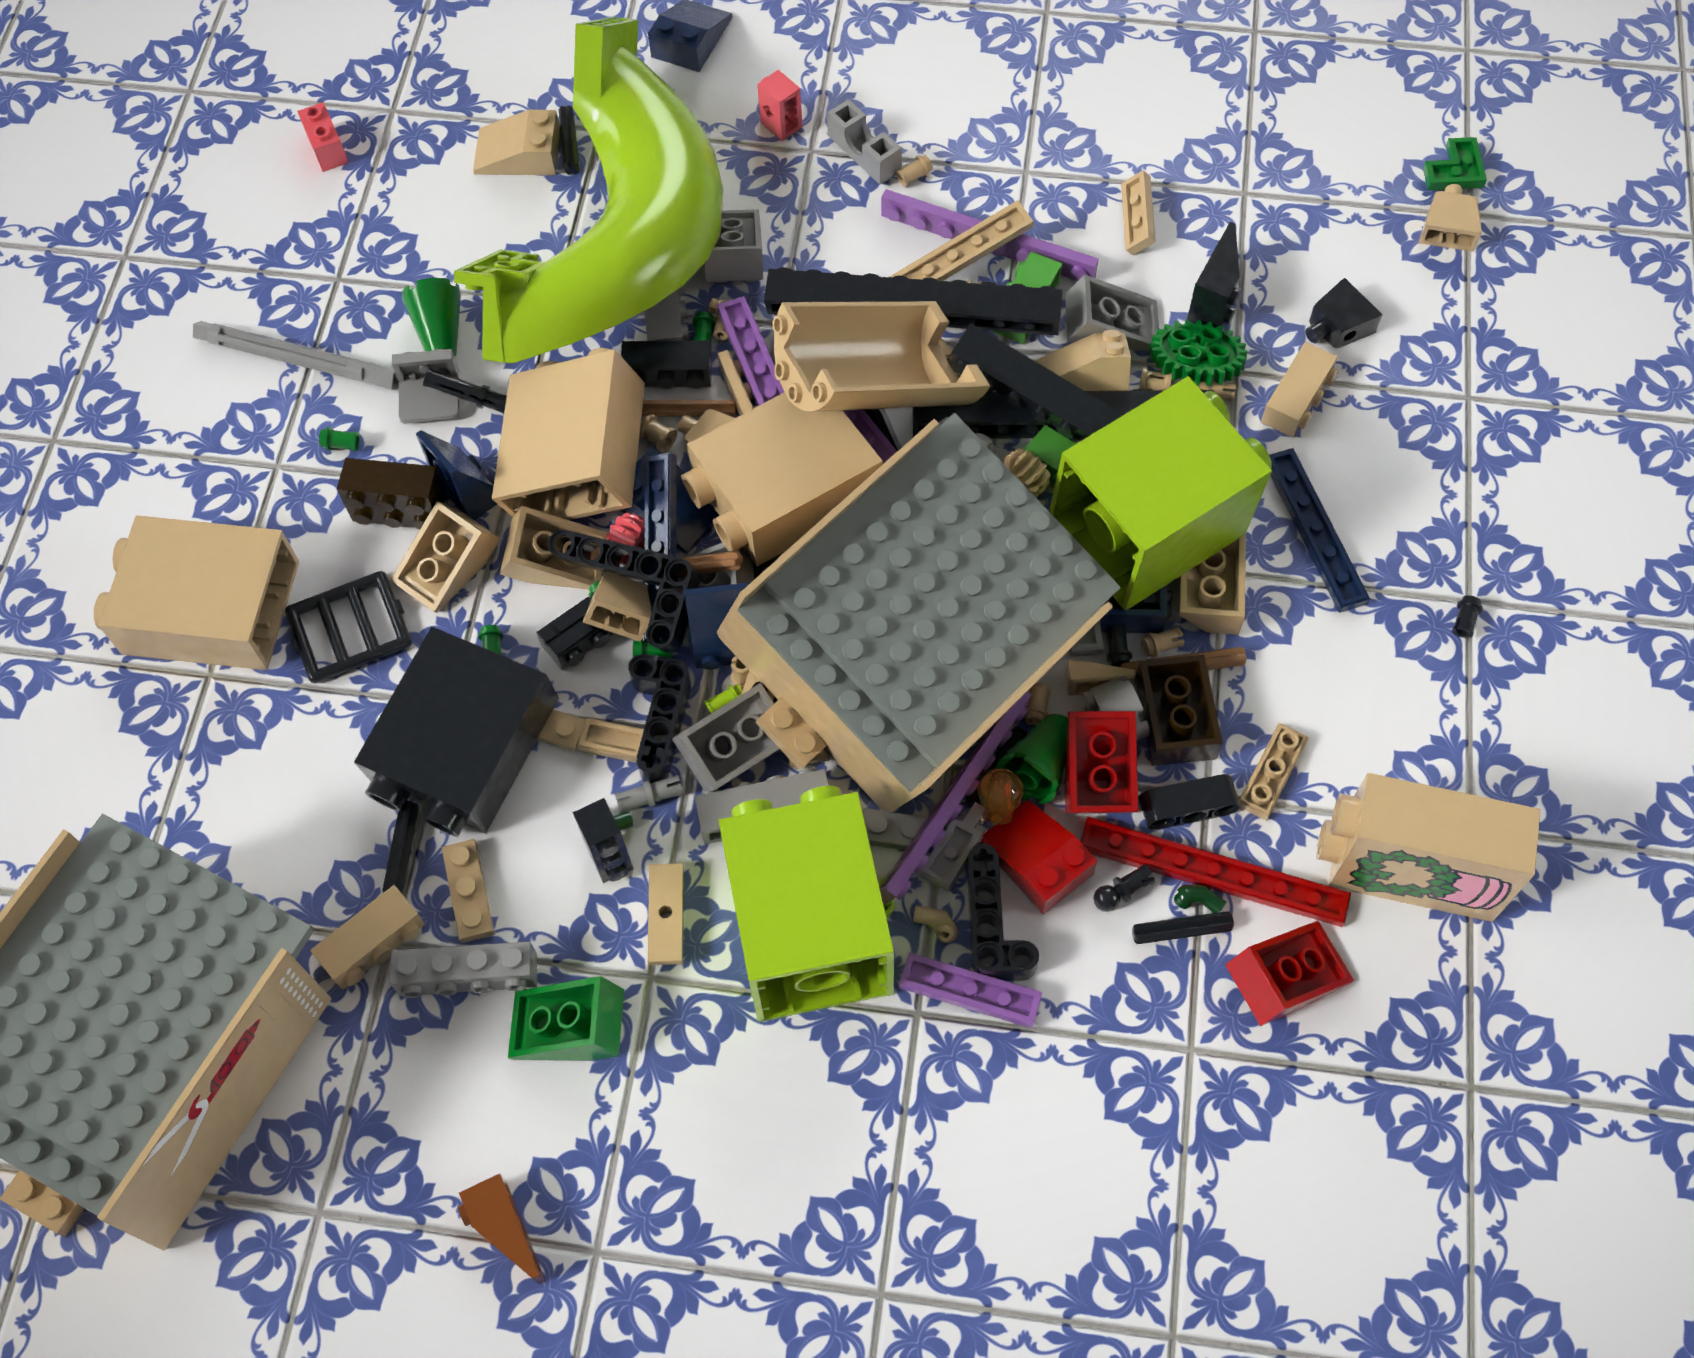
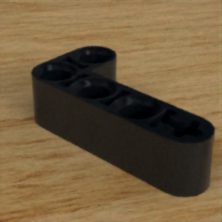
[628,654,691,783]
[967,844,1039,981]

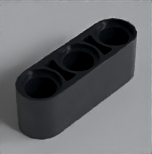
[1138,774,1241,830]

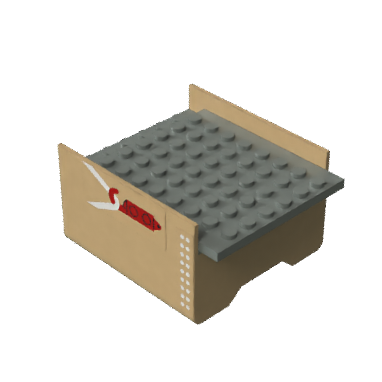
[717,413,1121,812]
[0,813,332,1251]

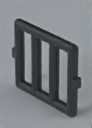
[285,571,412,684]

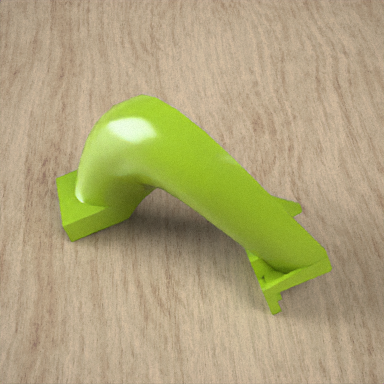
[454,17,724,363]

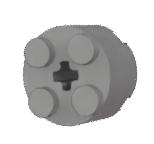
[1083,676,1150,741]

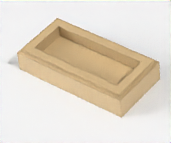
[577,718,644,763]

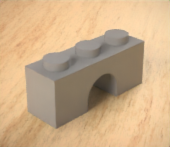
[827,99,902,185]

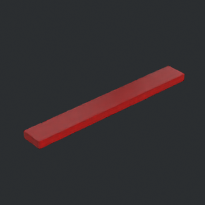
[1080,816,1351,927]

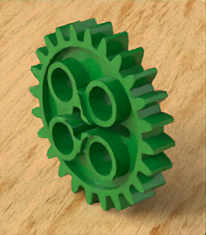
[1149,319,1248,386]

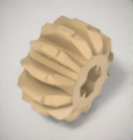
[1001,448,1051,498]

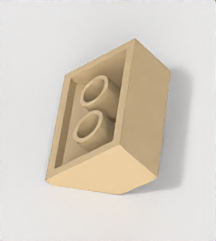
[1179,534,1246,635]

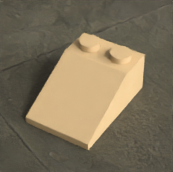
[473,109,561,175]
[1035,330,1131,391]
[390,501,501,613]
[500,506,609,589]

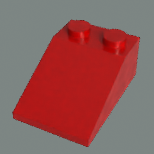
[1064,711,1138,814]
[980,800,1098,915]
[1225,921,1354,1027]

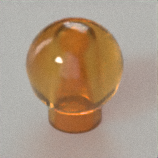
[977,768,1024,825]

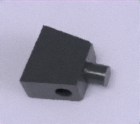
[1305,278,1383,348]

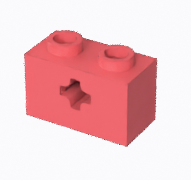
[757,70,802,141]
[297,102,349,172]

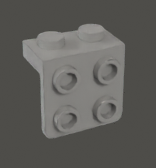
[392,349,459,424]

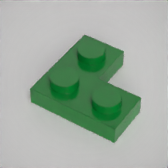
[1423,137,1487,190]

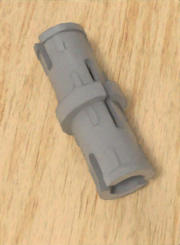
[614,774,684,813]

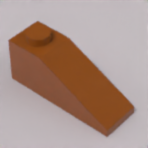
[457,1173,546,1284]

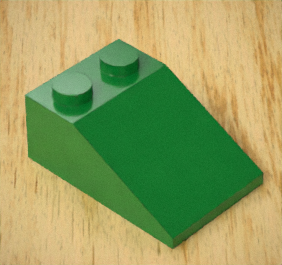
[508,976,624,1061]

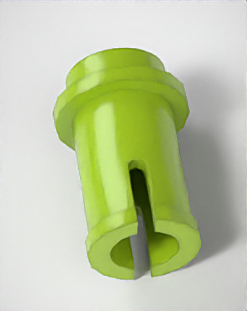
[704,684,743,714]

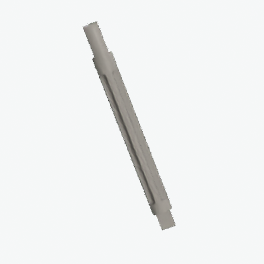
[193,321,399,390]

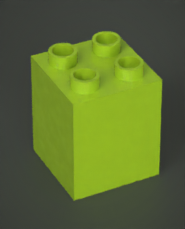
[1049,376,1272,611]
[718,786,894,1022]

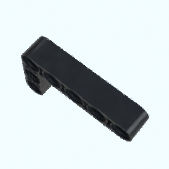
[548,530,701,653]

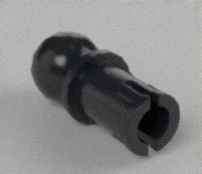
[1093,864,1155,912]

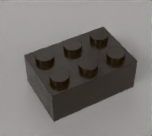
[337,458,449,530]
[1135,655,1223,766]

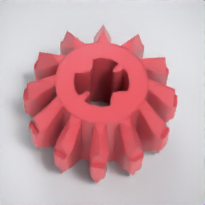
[606,512,644,566]

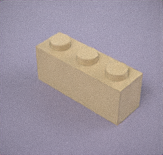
[1261,342,1338,438]
[310,885,426,990]

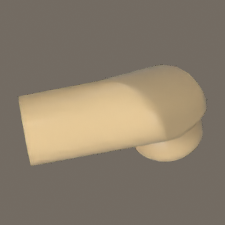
[708,298,728,341]
[913,906,958,943]

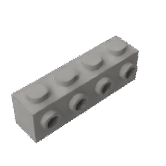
[390,941,537,998]

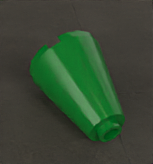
[402,278,461,357]
[996,714,1067,804]

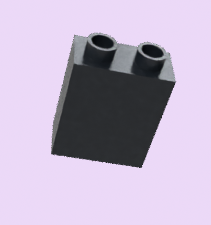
[354,626,559,837]

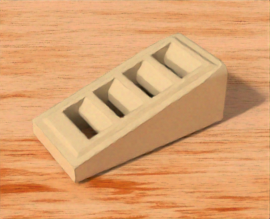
[1065,660,1136,696]

